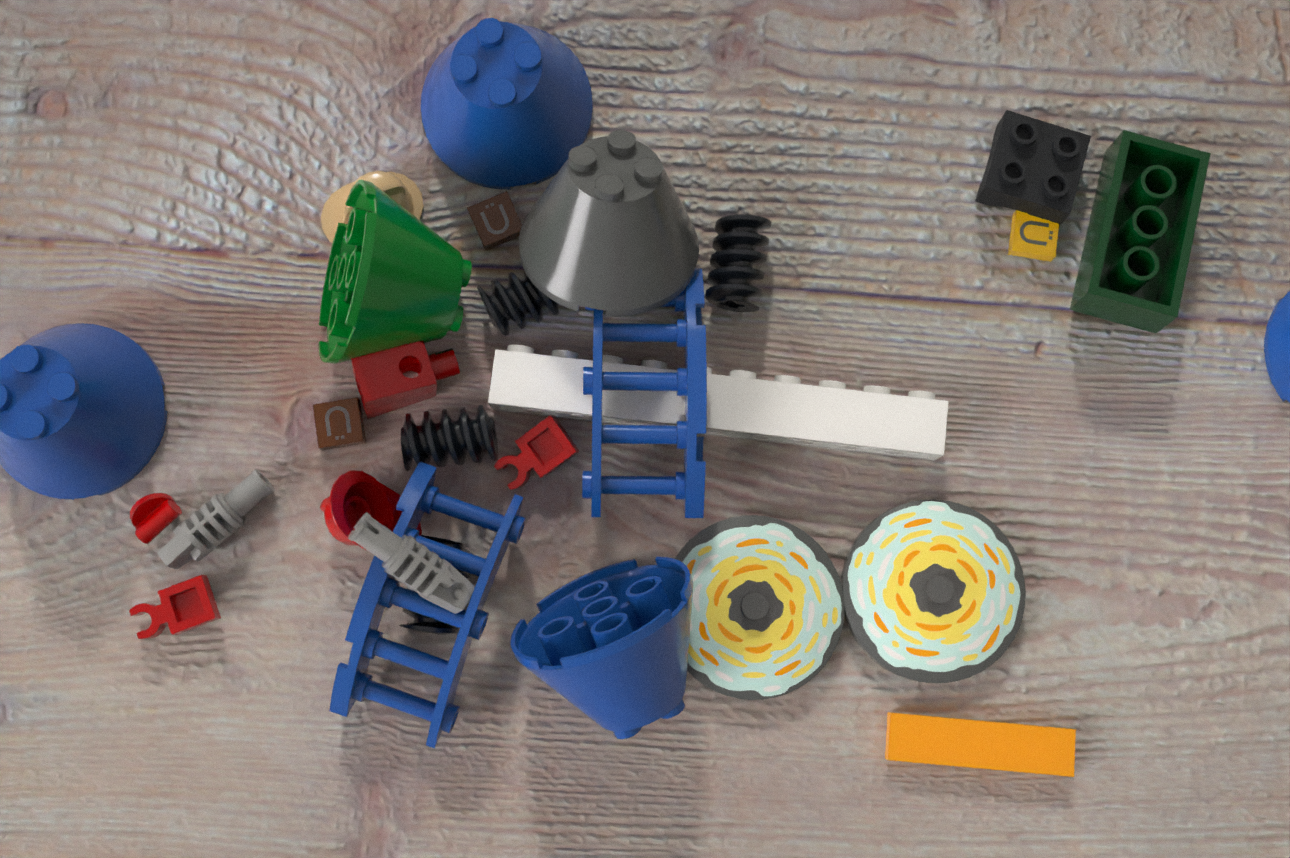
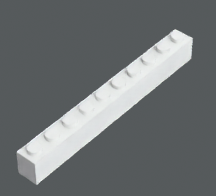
[488,345,948,461]

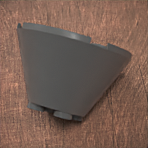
[519,130,699,317]

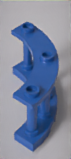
[582,268,707,518]
[329,462,526,749]

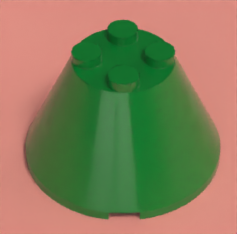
[318,180,472,364]

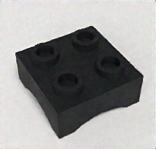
[975,110,1091,227]

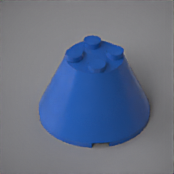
[421,18,593,190]
[0,323,168,500]
[510,557,693,739]

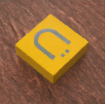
[1008,210,1059,262]

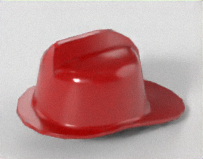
[319,470,422,554]

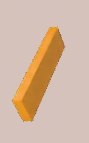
[885,712,1076,777]

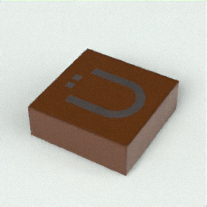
[467,191,522,251]
[313,397,366,450]

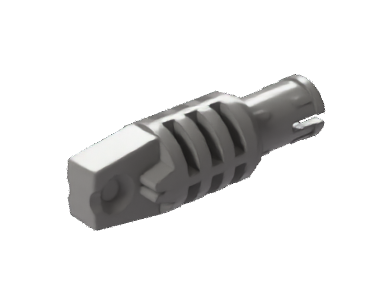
[157,469,275,569]
[348,512,475,614]

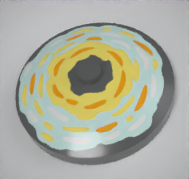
[841,499,1026,683]
[675,515,845,700]

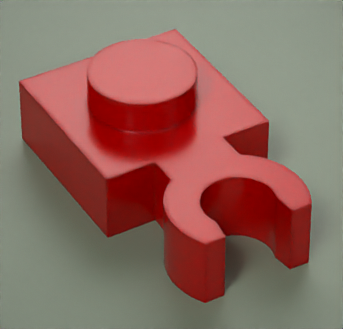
[494,415,580,490]
[129,575,221,639]

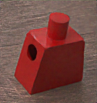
[351,341,460,419]

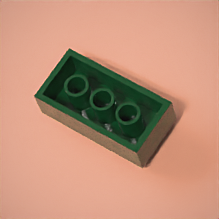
[1070,130,1211,334]

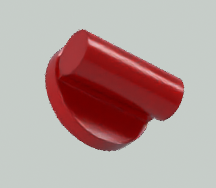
[130,493,182,544]

